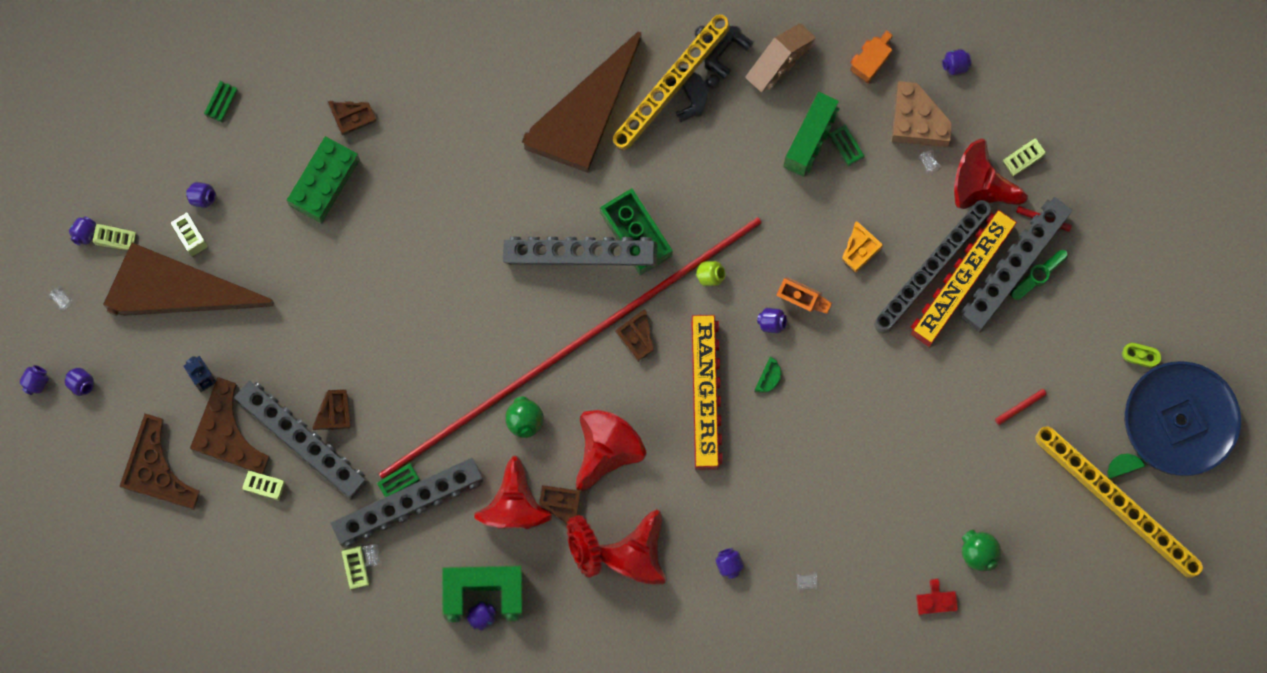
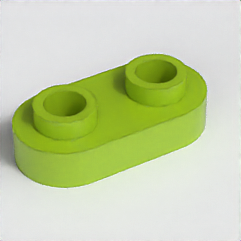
[1122,343,1161,368]

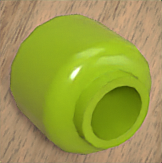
[696,261,726,286]

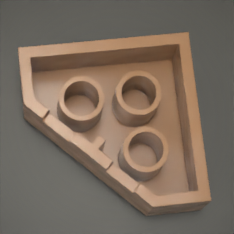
[745,23,816,92]
[891,81,952,147]

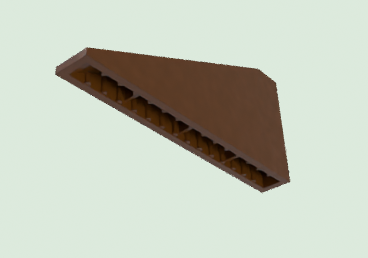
[522,31,642,173]
[103,243,274,316]

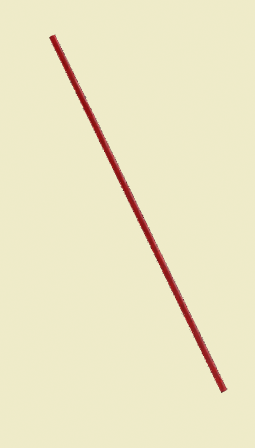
[379,217,762,479]

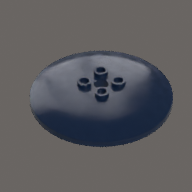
[1124,361,1241,476]

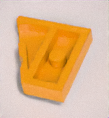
[842,221,883,272]

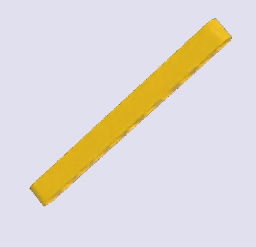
[1035,426,1203,578]

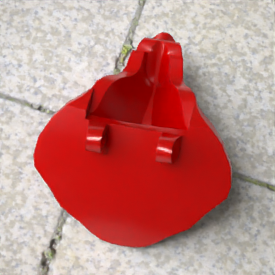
[954,138,1028,209]
[576,410,647,492]
[474,456,552,529]
[599,509,667,585]

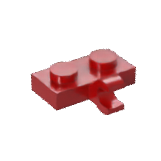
[916,579,958,615]

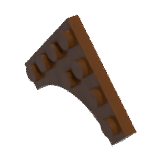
[190,377,270,475]
[119,413,200,510]

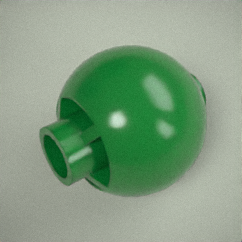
[505,396,544,438]
[962,529,1001,571]

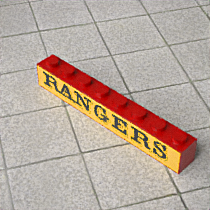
[910,210,1017,348]
[691,315,722,470]

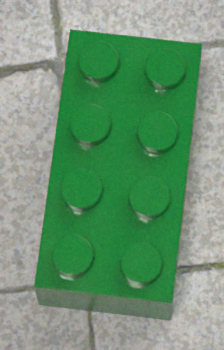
[783,91,840,177]
[287,136,360,224]
[600,188,673,275]

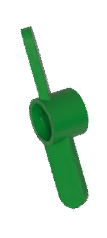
[1011,250,1068,300]

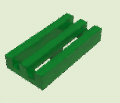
[204,81,238,123]
[829,125,865,167]
[377,463,420,497]

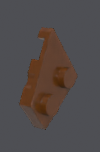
[327,100,377,135]
[615,309,653,362]
[312,389,350,430]
[539,485,580,525]

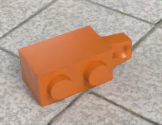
[850,31,893,83]
[776,277,832,314]

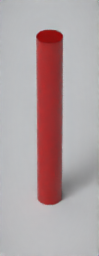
[1016,205,1072,232]
[995,389,1047,425]

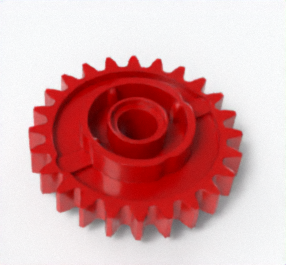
[566,515,602,578]

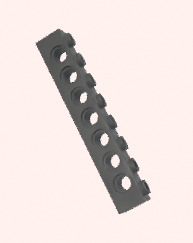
[961,197,1073,332]
[503,236,657,266]
[234,380,367,500]
[330,457,483,547]

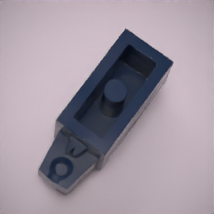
[183,355,216,392]

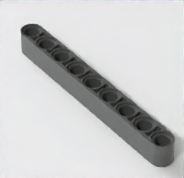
[874,200,991,334]

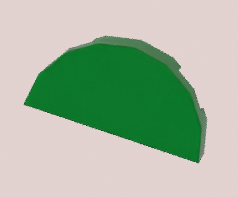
[754,356,781,393]
[1107,453,1145,479]

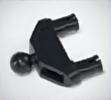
[695,26,754,80]
[659,67,720,123]

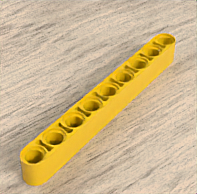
[613,15,730,150]

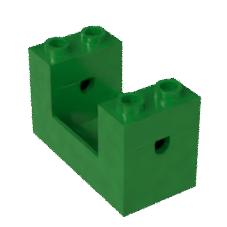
[442,566,523,622]

